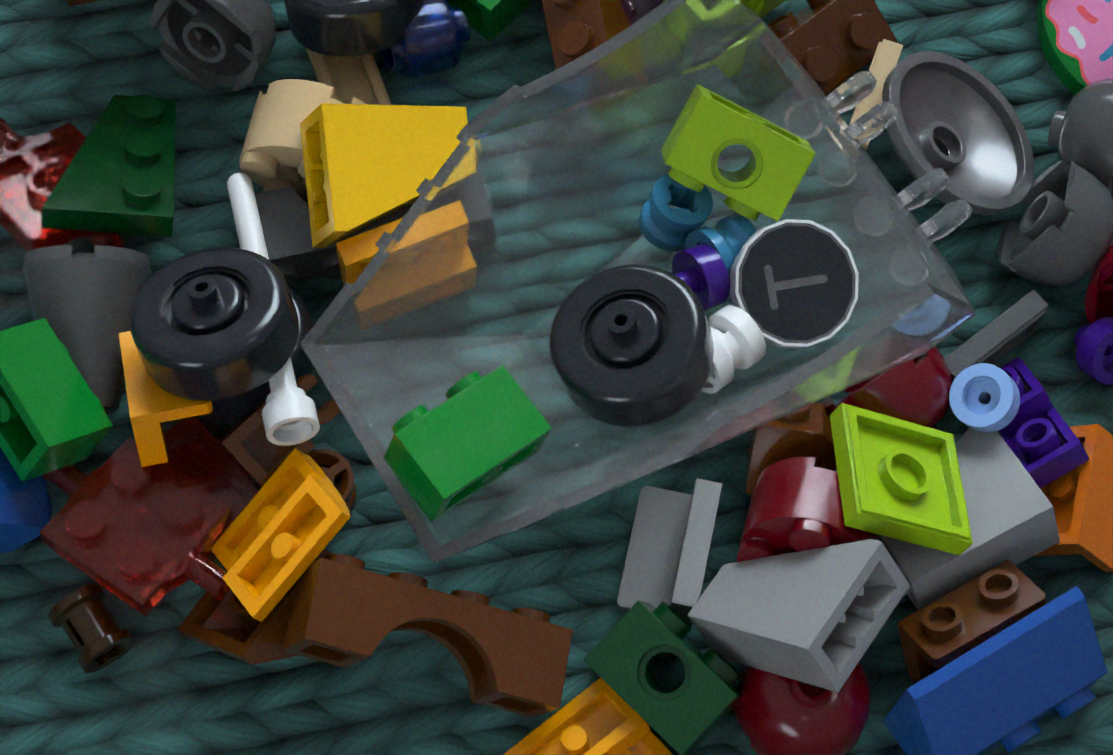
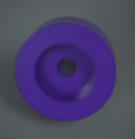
[672,244,730,311]
[1074,317,1113,385]

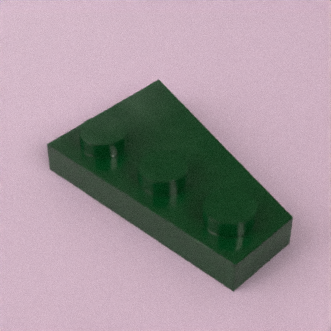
[41,95,176,236]

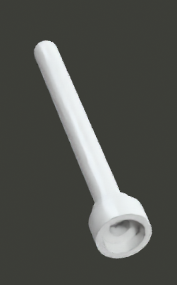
[227,172,320,446]

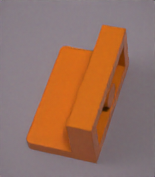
[1035,424,1113,572]

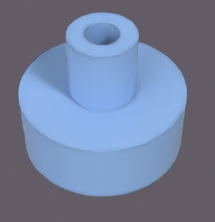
[949,363,1020,433]

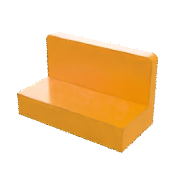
[119,331,213,467]

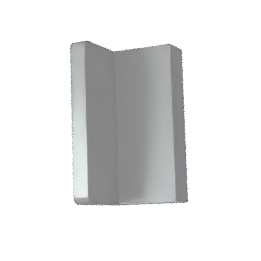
[616,478,722,626]

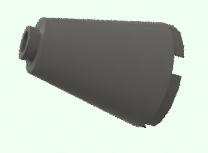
[22,245,153,414]

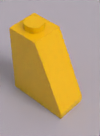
[300,103,476,248]

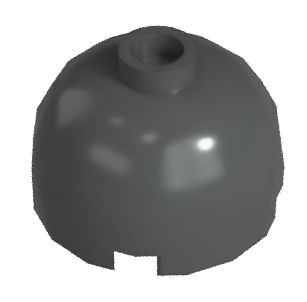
[150,0,276,92]
[1048,78,1113,197]
[997,160,1113,287]

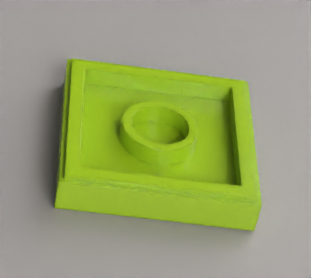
[830,403,973,556]

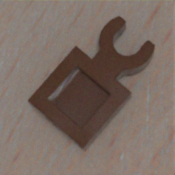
[218,374,341,488]

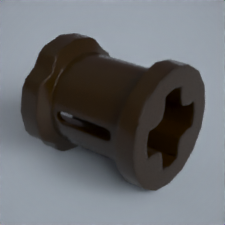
[48,583,135,674]

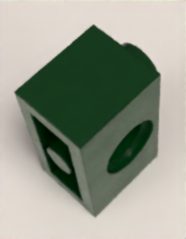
[583,600,743,755]

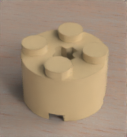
[239,79,365,203]

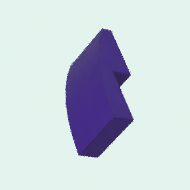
[998,356,1090,488]

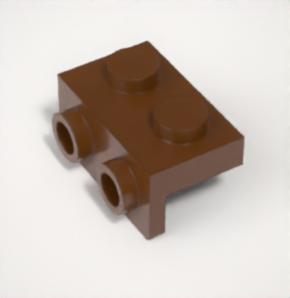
[749,0,897,108]
[897,560,1047,684]

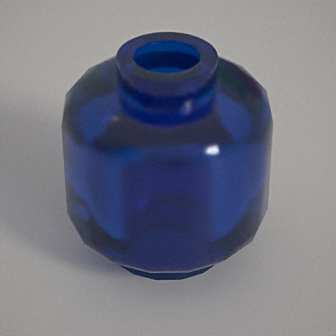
[380,0,470,80]

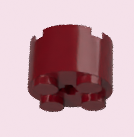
[737,457,880,562]

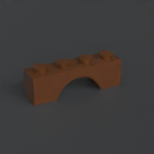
[282,554,573,718]

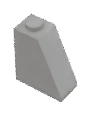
[880,428,1060,610]
[687,539,910,693]

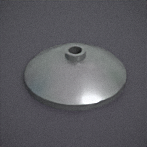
[882,51,1034,215]

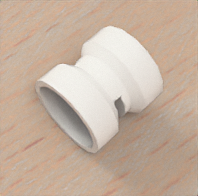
[701,305,766,394]

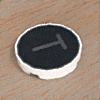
[730,219,859,348]

